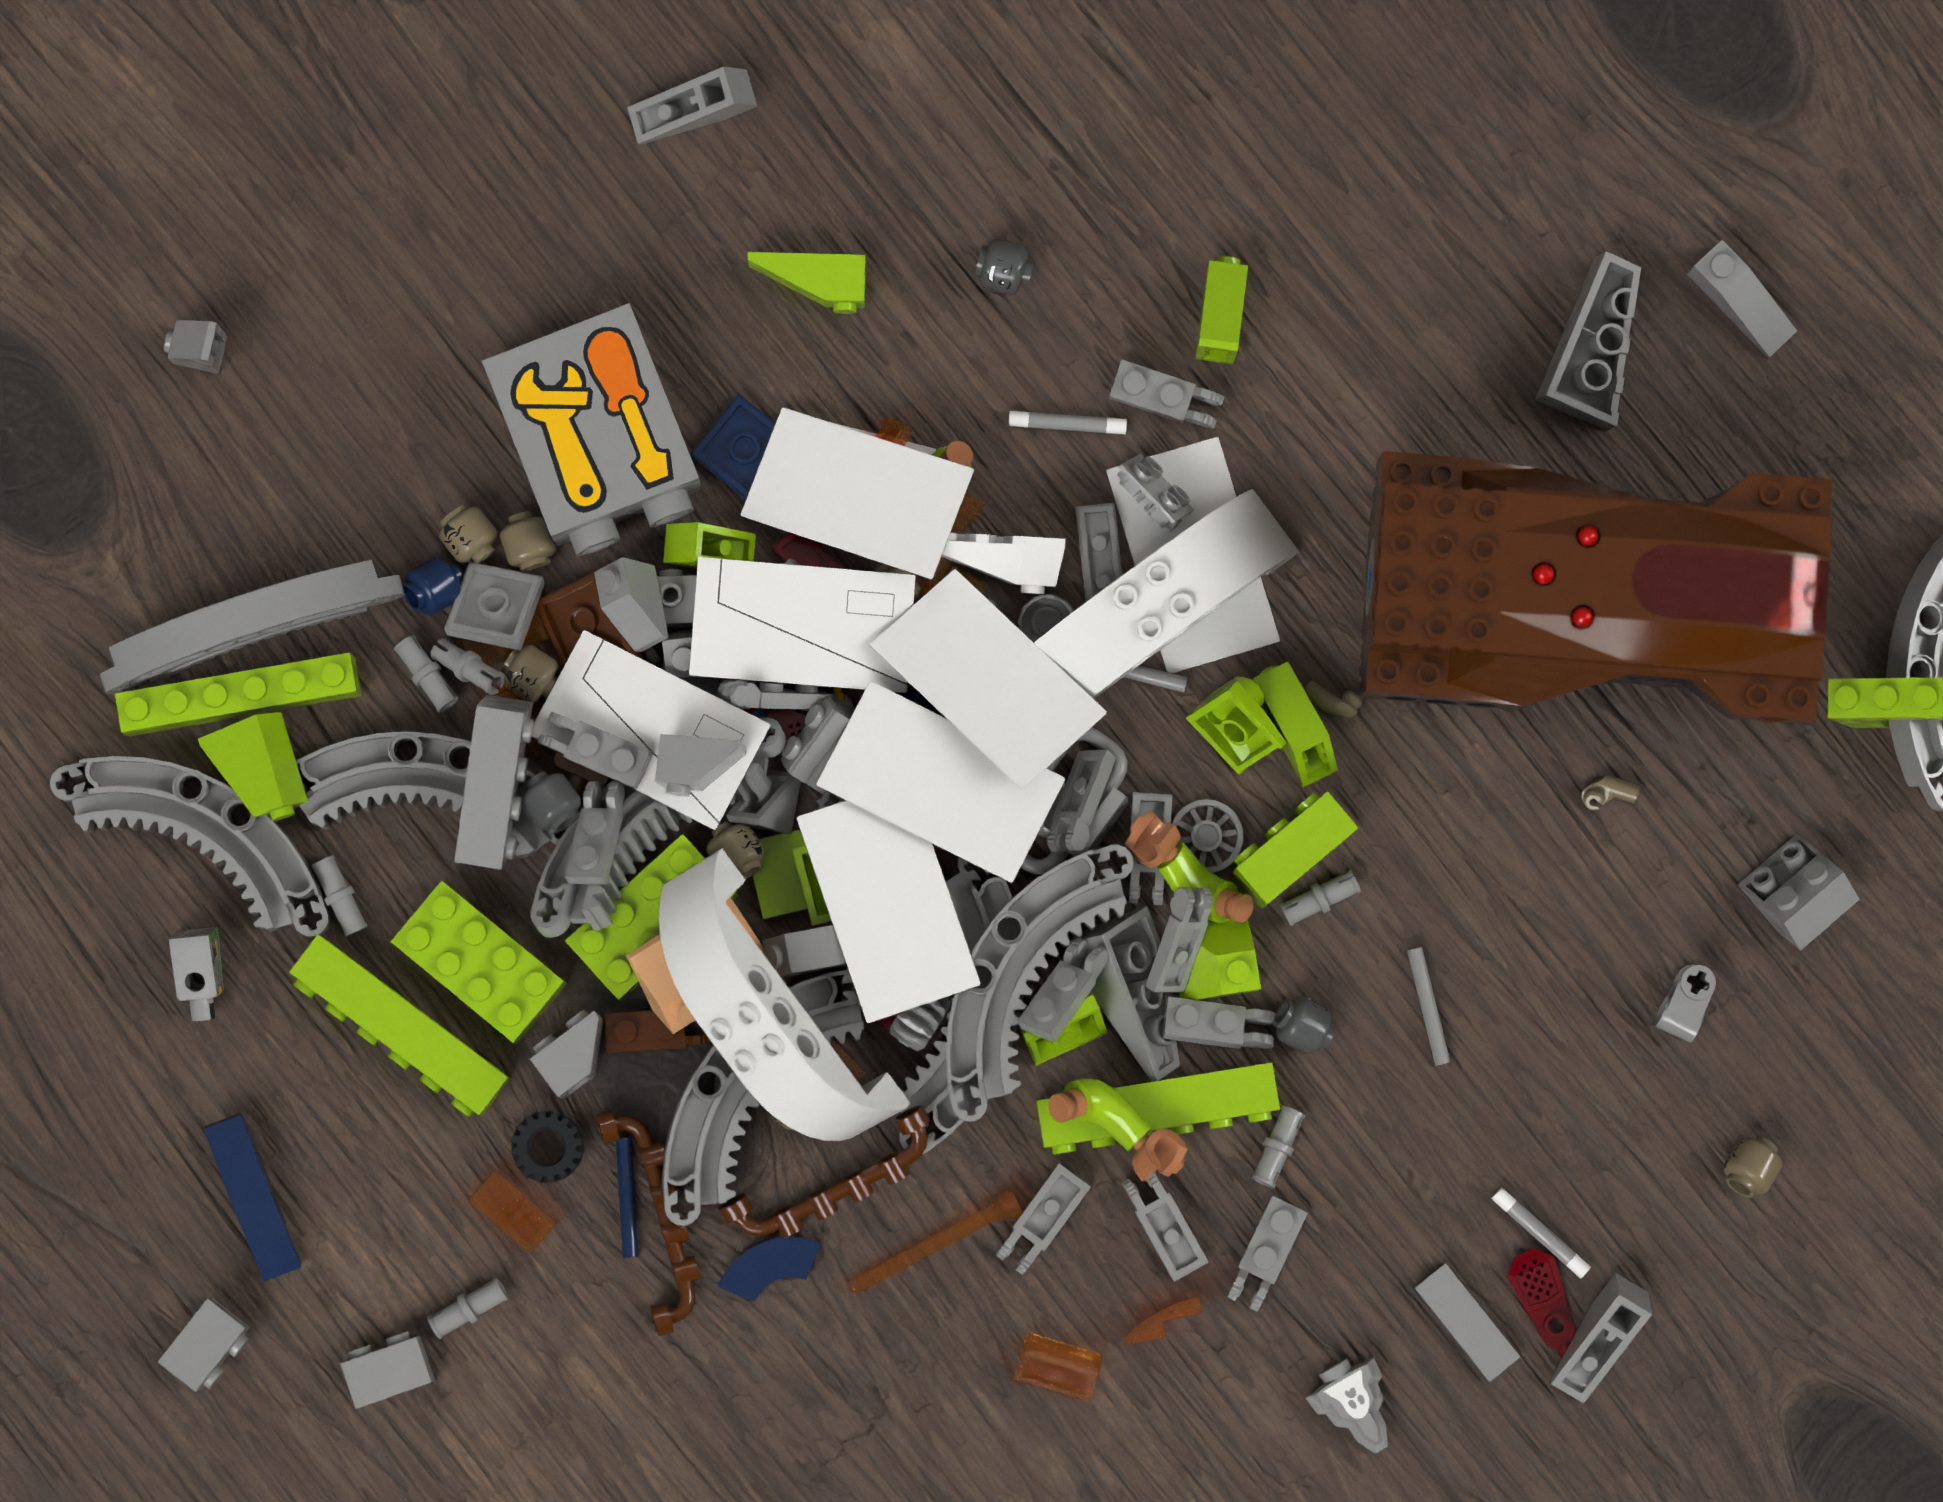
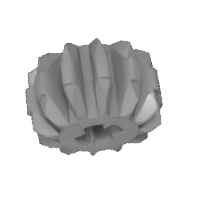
[890,996,951,1051]

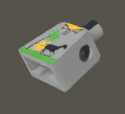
[169,927,224,1021]

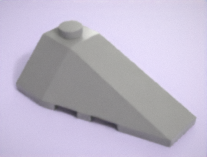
[1069,906,1180,1082]

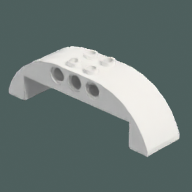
[1033,489,1299,699]
[659,849,911,1141]

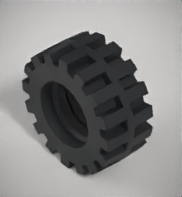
[511,1111,584,1183]

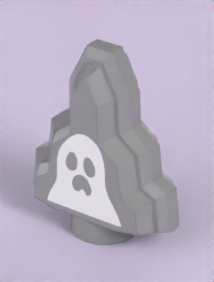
[1305,1357,1388,1454]

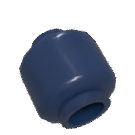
[403,557,463,616]

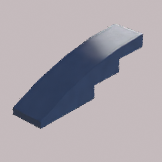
[204,1112,301,1282]

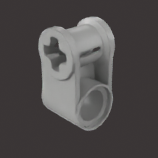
[1654,964,1716,1043]

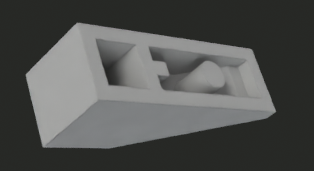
[627,66,757,145]
[1687,240,1797,358]
[1550,1273,1652,1403]

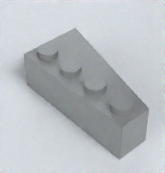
[1535,251,1641,431]
[454,694,534,870]

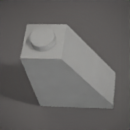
[762,925,848,978]

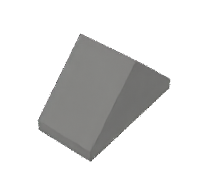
[726,769,801,834]

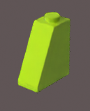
[1195,256,1248,364]
[1253,661,1338,787]
[198,712,308,821]

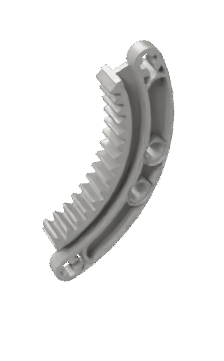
[1886,534,1943,812]
[100,560,406,694]
[531,718,787,938]
[293,731,560,858]
[50,756,330,938]
[946,845,1133,1122]
[900,857,1023,1154]
[662,969,864,1226]

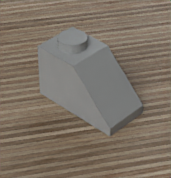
[164,320,228,374]
[594,557,668,652]
[655,734,747,796]

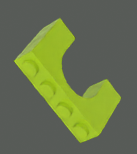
[1828,677,1943,728]

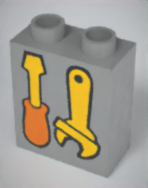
[482,303,702,556]

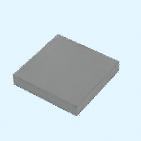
[444,561,545,651]

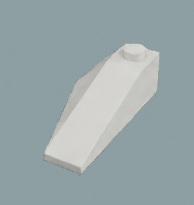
[941,533,1066,594]

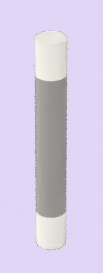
[1009,411,1127,435]
[1491,1187,1591,1279]

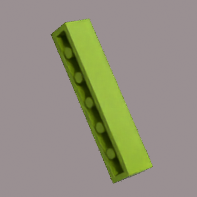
[115,652,362,737]
[289,934,511,1117]
[1036,1063,1280,1155]

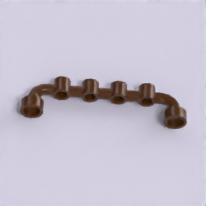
[718,1105,930,1237]
[596,1110,700,1337]

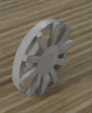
[1172,799,1243,873]

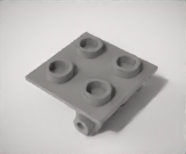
[1117,454,1194,531]

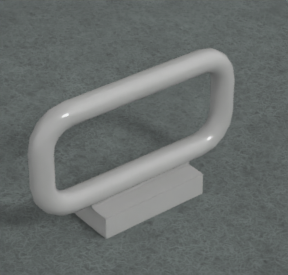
[1020,727,1130,875]

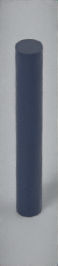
[616,1137,639,1258]

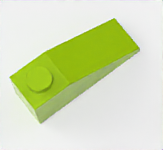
[748,252,866,314]

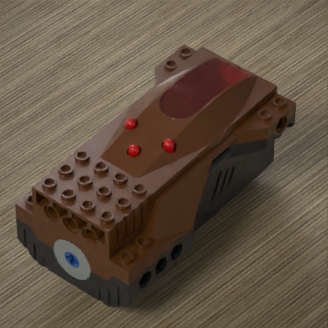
[1359,451,1833,725]

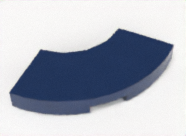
[717,1237,821,1302]

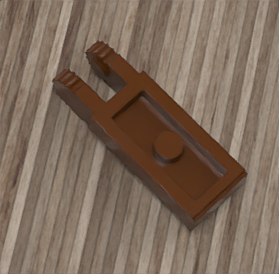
[605,1011,713,1053]

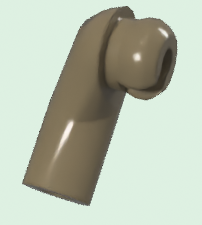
[1304,680,1363,718]
[1581,775,1640,811]

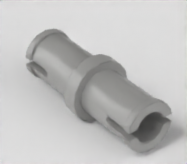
[394,635,459,713]
[430,638,505,695]
[311,855,368,937]
[1280,869,1362,927]
[1251,1106,1306,1189]
[427,1277,509,1339]

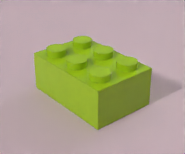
[1232,792,1358,909]

